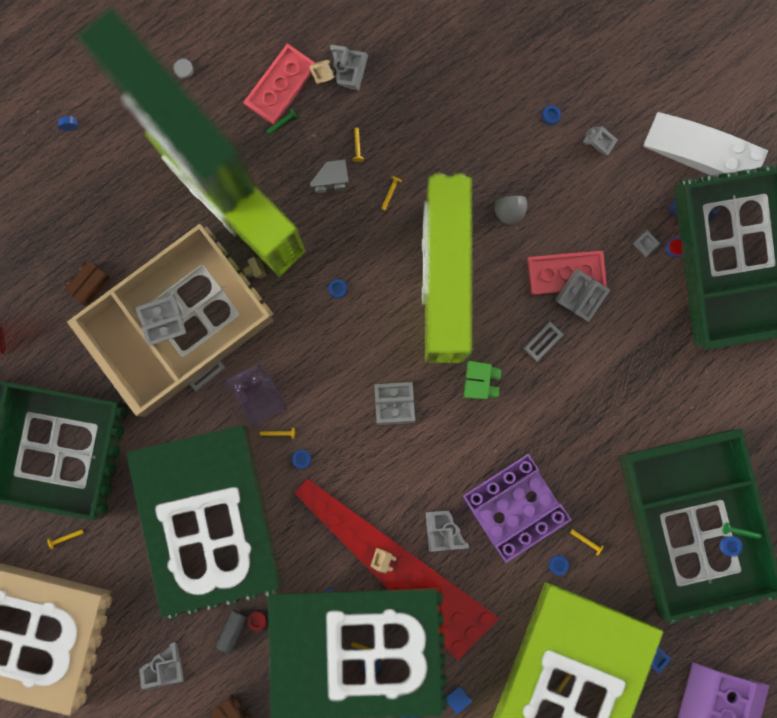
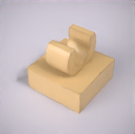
[309,60,334,84]
[243,257,267,279]
[370,548,396,573]

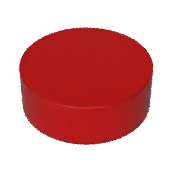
[247,610,267,631]

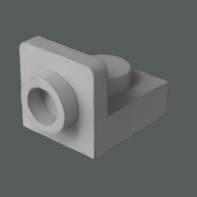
[583,126,618,156]

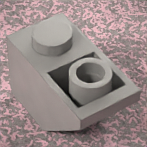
[310,159,349,193]

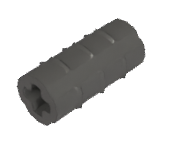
[216,610,248,654]

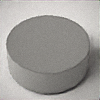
[174,59,194,79]

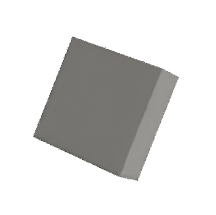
[633,230,660,257]

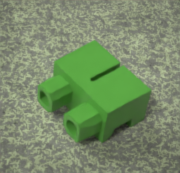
[463,361,501,400]

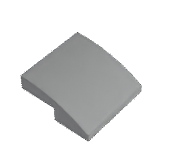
[555,268,610,322]
[135,294,186,346]
[374,382,415,425]

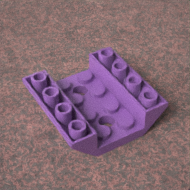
[463,454,571,563]
[678,662,769,718]

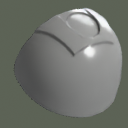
[494,196,527,225]

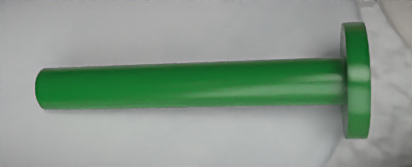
[267,108,298,135]
[723,522,761,539]

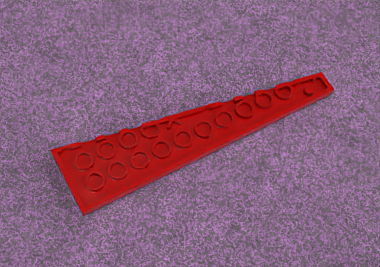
[294,479,499,660]

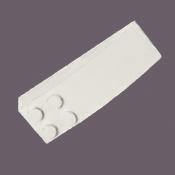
[643,112,768,176]

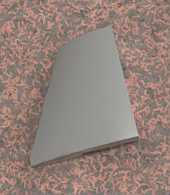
[330,45,368,91]
[426,511,469,552]
[139,643,184,690]

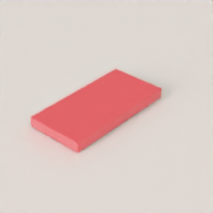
[243,43,315,125]
[527,250,607,295]

